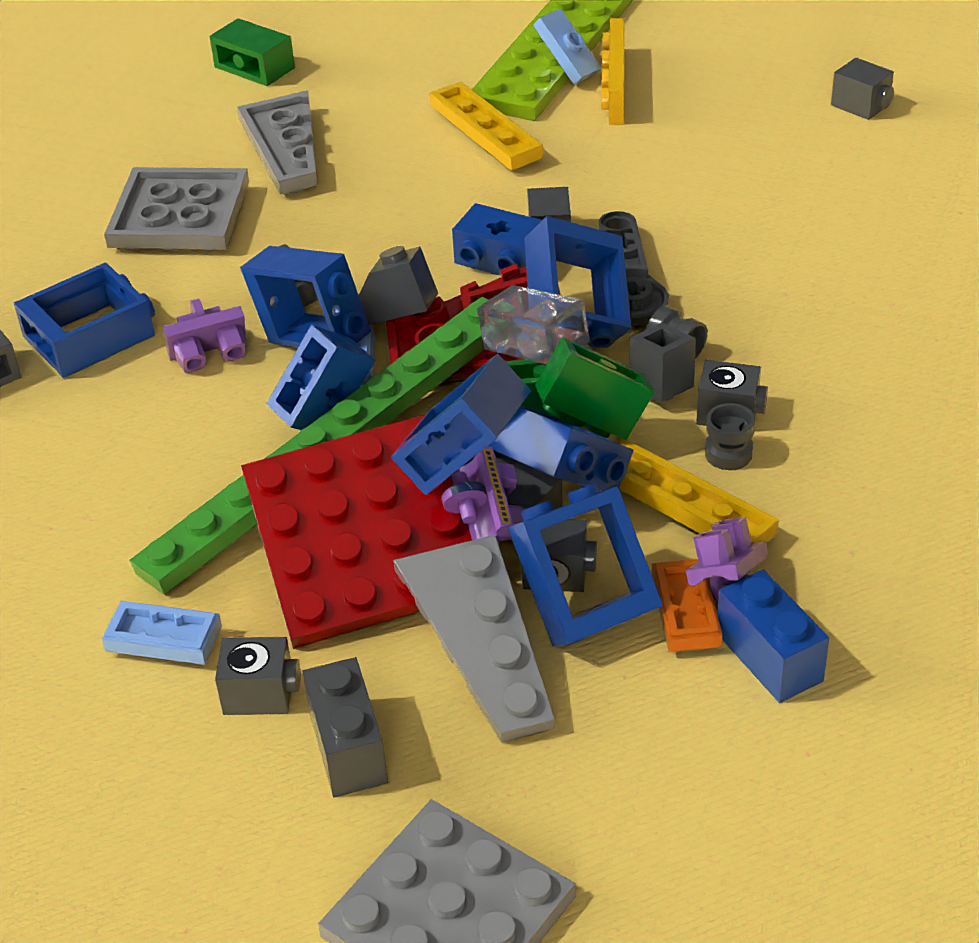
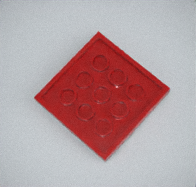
[241,414,472,649]

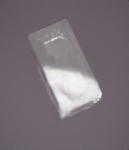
[477,285,590,365]

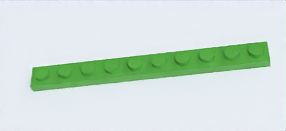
[130,297,516,595]

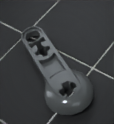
[599,211,669,327]

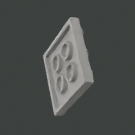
[104,167,249,251]
[318,799,576,943]

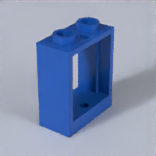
[524,216,631,348]
[240,246,371,347]
[14,262,155,378]
[391,353,531,496]
[488,405,634,491]
[508,482,663,646]

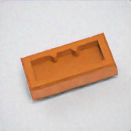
[652,559,723,652]

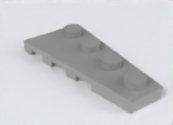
[237,90,318,194]
[393,535,555,743]

